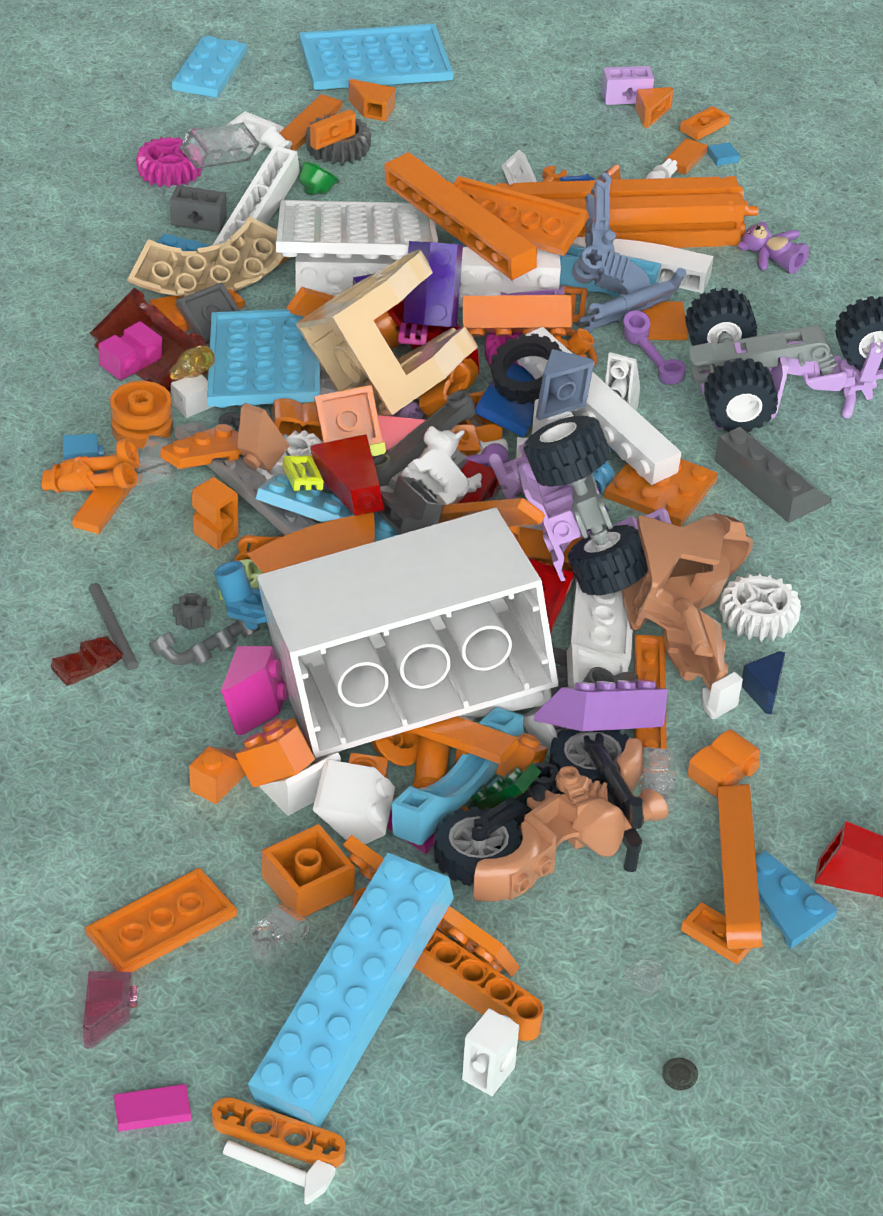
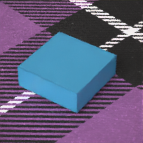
[707,142,740,166]

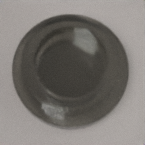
[662,1058,698,1091]

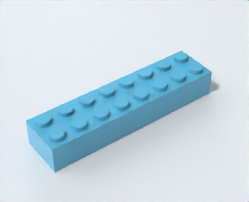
[248,853,454,1127]

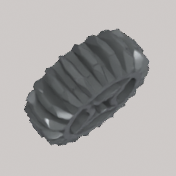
[306,114,371,165]

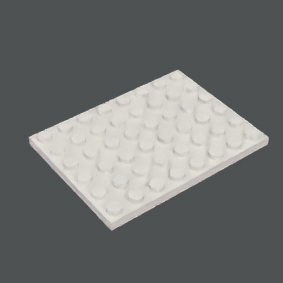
[276,200,438,259]

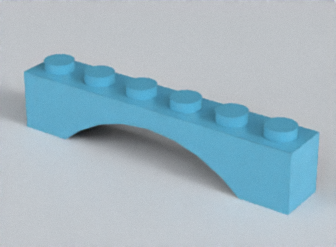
[392,707,524,846]

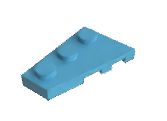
[756,850,838,949]

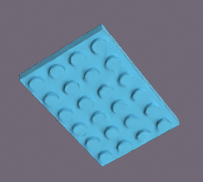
[299,23,453,90]
[207,309,321,408]

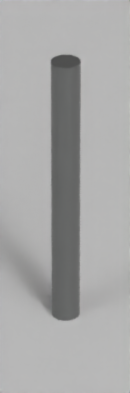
[89,583,138,670]

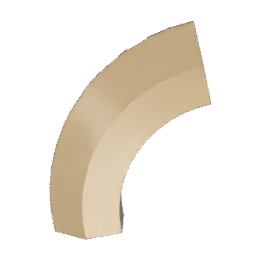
[127,216,285,297]

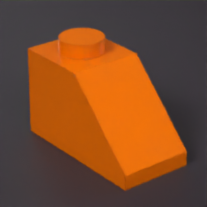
[189,746,246,804]

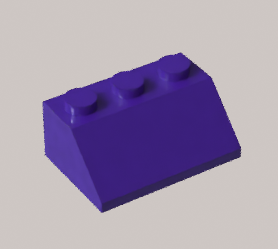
[403,241,463,327]

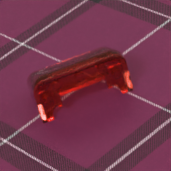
[90,287,210,392]

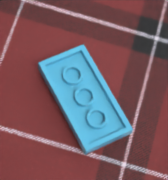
[172,36,247,98]

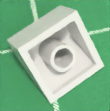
[313,760,395,844]

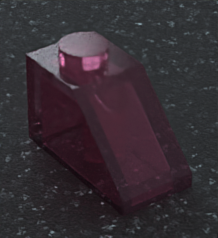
[83,971,138,1049]

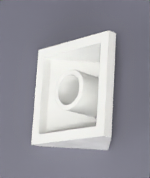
[260,752,341,816]

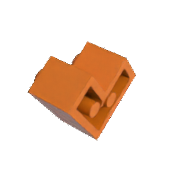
[235,718,315,788]

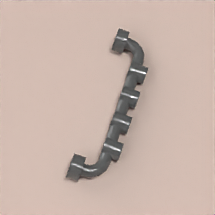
[149,620,260,666]

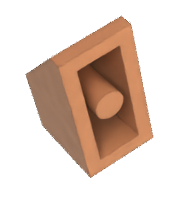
[237,403,289,472]

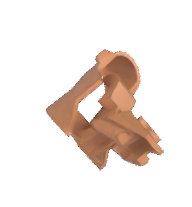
[621,513,753,692]

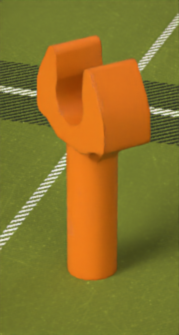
[541,165,567,182]

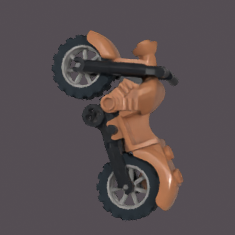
[434,728,669,902]

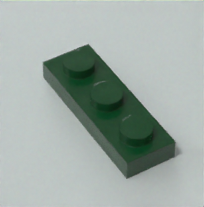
[467,763,541,810]

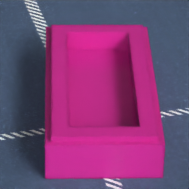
[114,1084,191,1132]

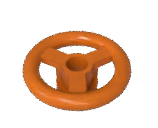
[554,328,597,367]

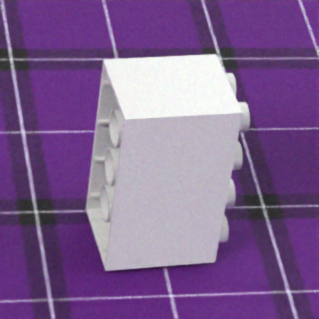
[256,507,559,758]

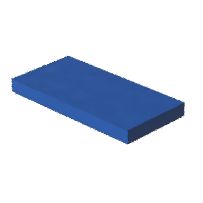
[475,363,536,437]

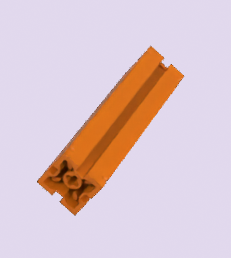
[496,176,758,248]

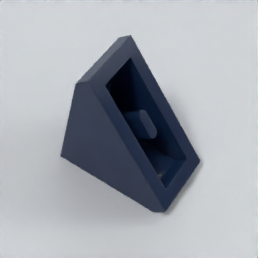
[741,651,786,715]

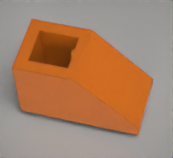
[349,78,396,122]

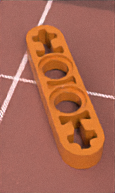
[211,1097,346,1168]

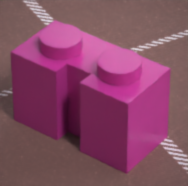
[99,321,162,381]

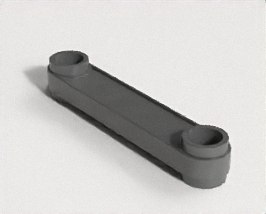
[373,390,476,486]

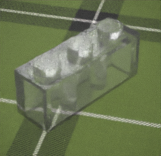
[180,122,260,169]

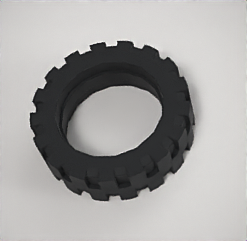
[490,334,562,404]

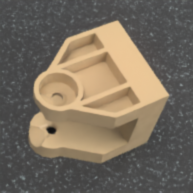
[295,250,478,416]

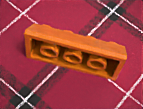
[463,295,572,337]

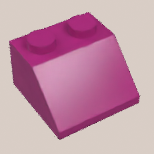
[221,646,289,735]

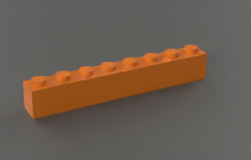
[384,152,537,280]

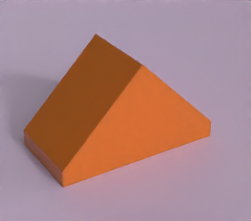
[635,87,674,128]

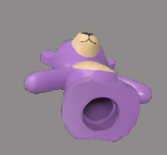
[738,222,809,274]

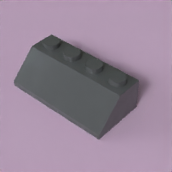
[715,427,832,523]

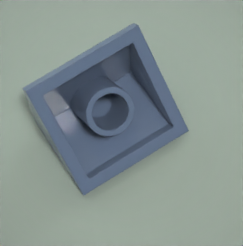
[536,349,594,420]

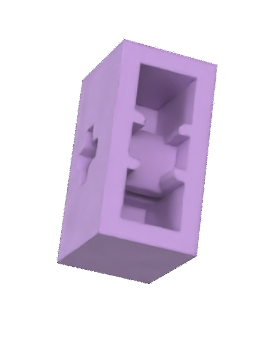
[601,66,654,105]

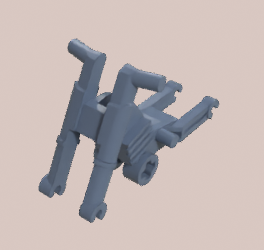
[572,172,686,333]

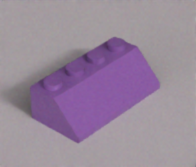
[534,679,668,731]

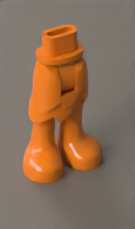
[41,437,140,493]

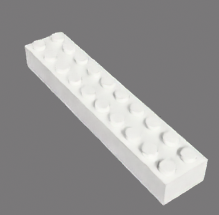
[296,247,561,307]

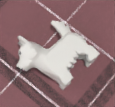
[401,426,482,505]

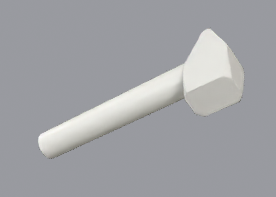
[223,1140,336,1204]

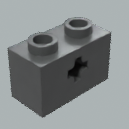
[170,185,227,232]

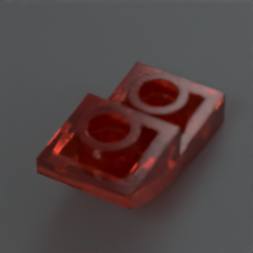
[51,636,123,686]

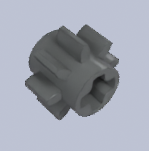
[172,593,210,630]

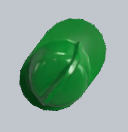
[299,159,340,195]

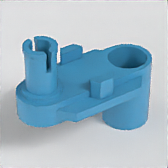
[214,561,268,630]

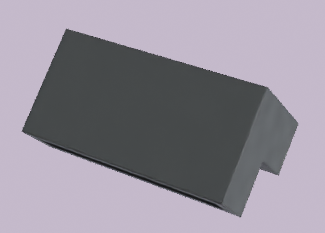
[377,476,443,535]

